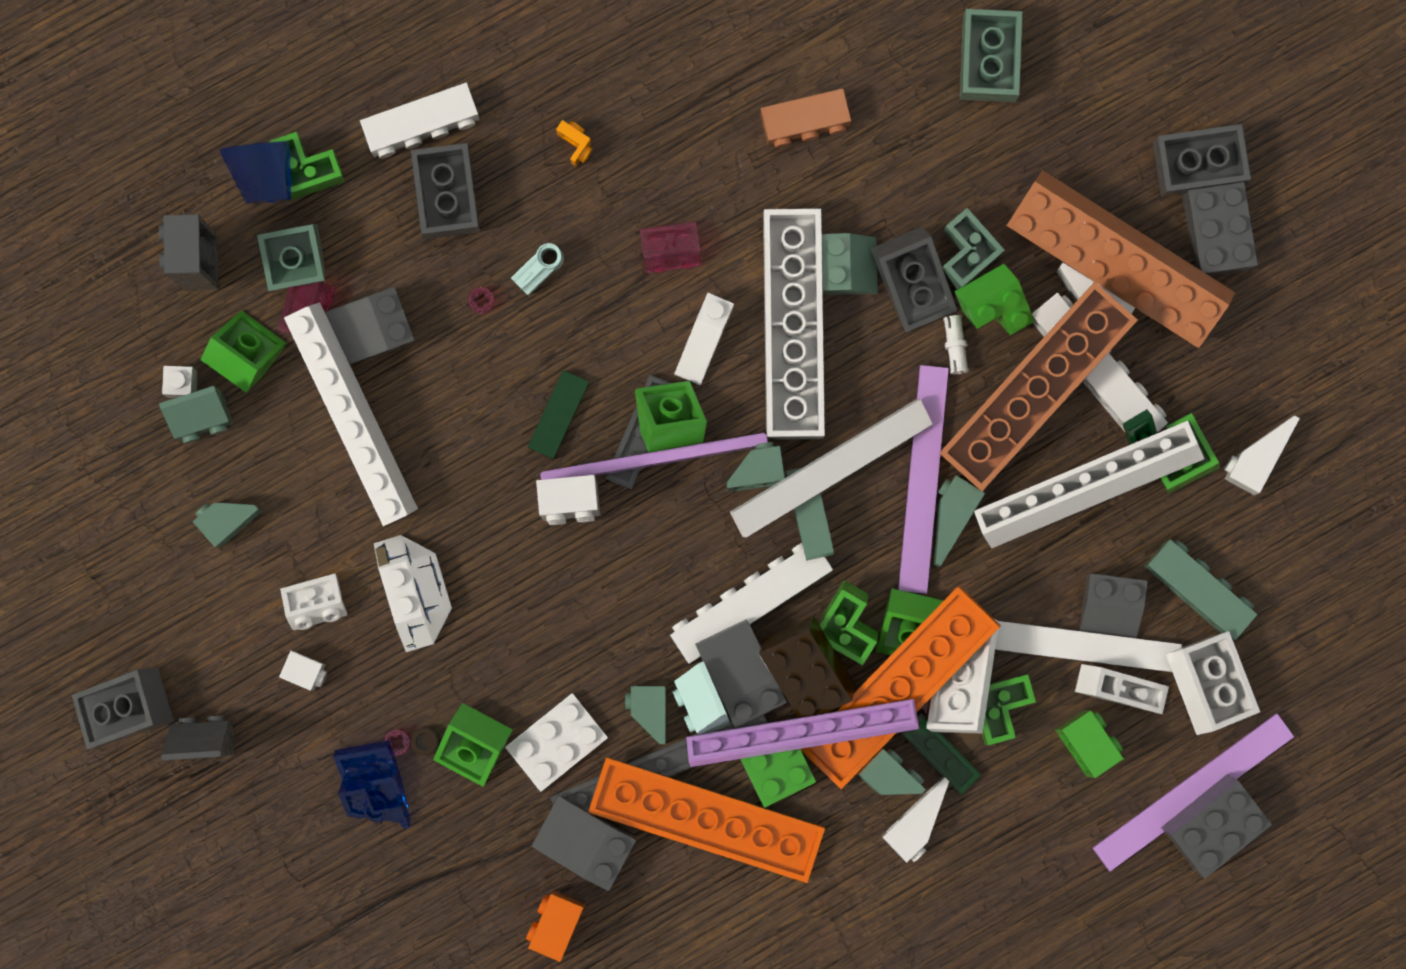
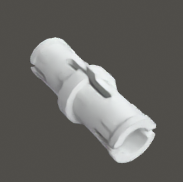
[943,315,969,375]

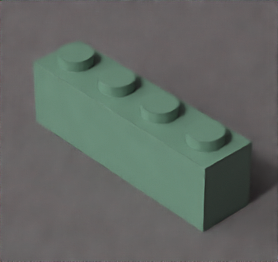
[1143,539,1258,641]

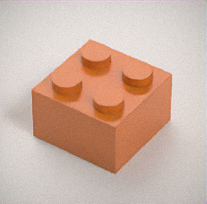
[526,890,585,962]

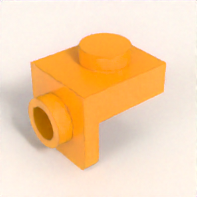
[556,120,593,167]

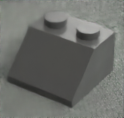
[1079,573,1148,638]

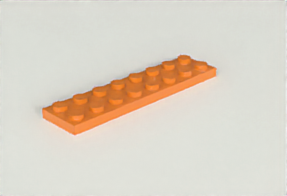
[800,585,1001,789]
[588,757,825,883]

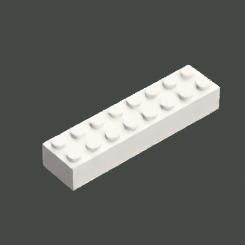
[763,209,825,440]

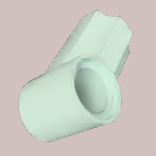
[511,243,564,296]

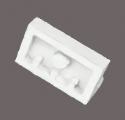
[280,574,347,630]

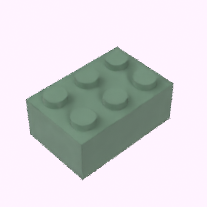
[959,9,1023,102]

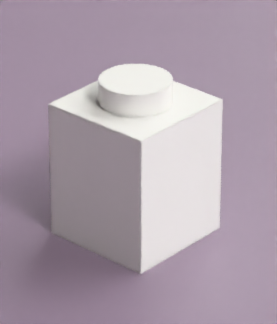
[162,366,198,398]
[279,651,327,691]

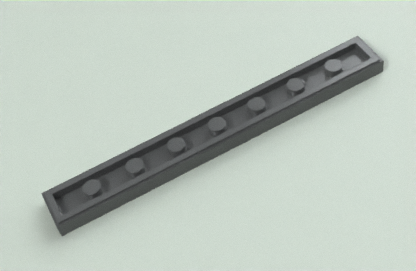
[550,714,768,810]

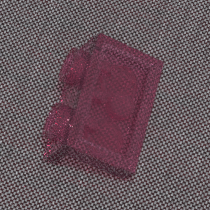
[640,222,701,273]
[278,281,334,334]

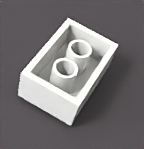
[536,475,600,525]
[1166,631,1260,735]

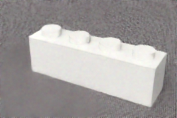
[360,82,480,158]

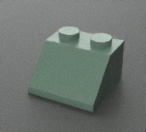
[257,224,325,291]
[822,233,878,295]
[159,386,233,444]
[726,442,785,492]

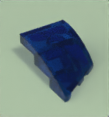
[220,141,291,204]
[333,740,410,828]

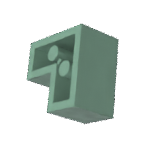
[942,208,1005,290]

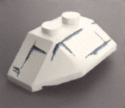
[374,535,452,652]

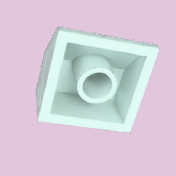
[672,661,730,735]

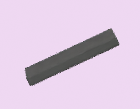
[605,375,671,490]

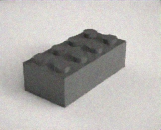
[159,214,219,291]

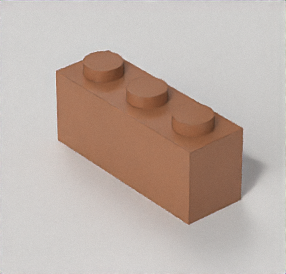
[760,89,851,148]

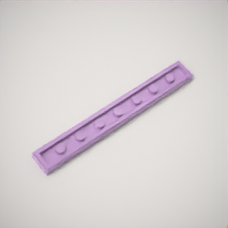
[898,365,949,594]
[540,433,768,480]
[686,699,919,767]
[1092,714,1294,871]

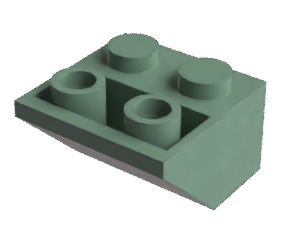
[857,749,926,795]

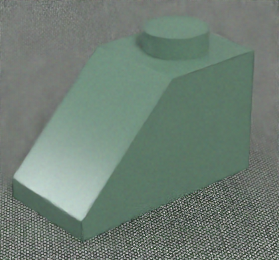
[193,503,262,549]
[625,686,666,744]

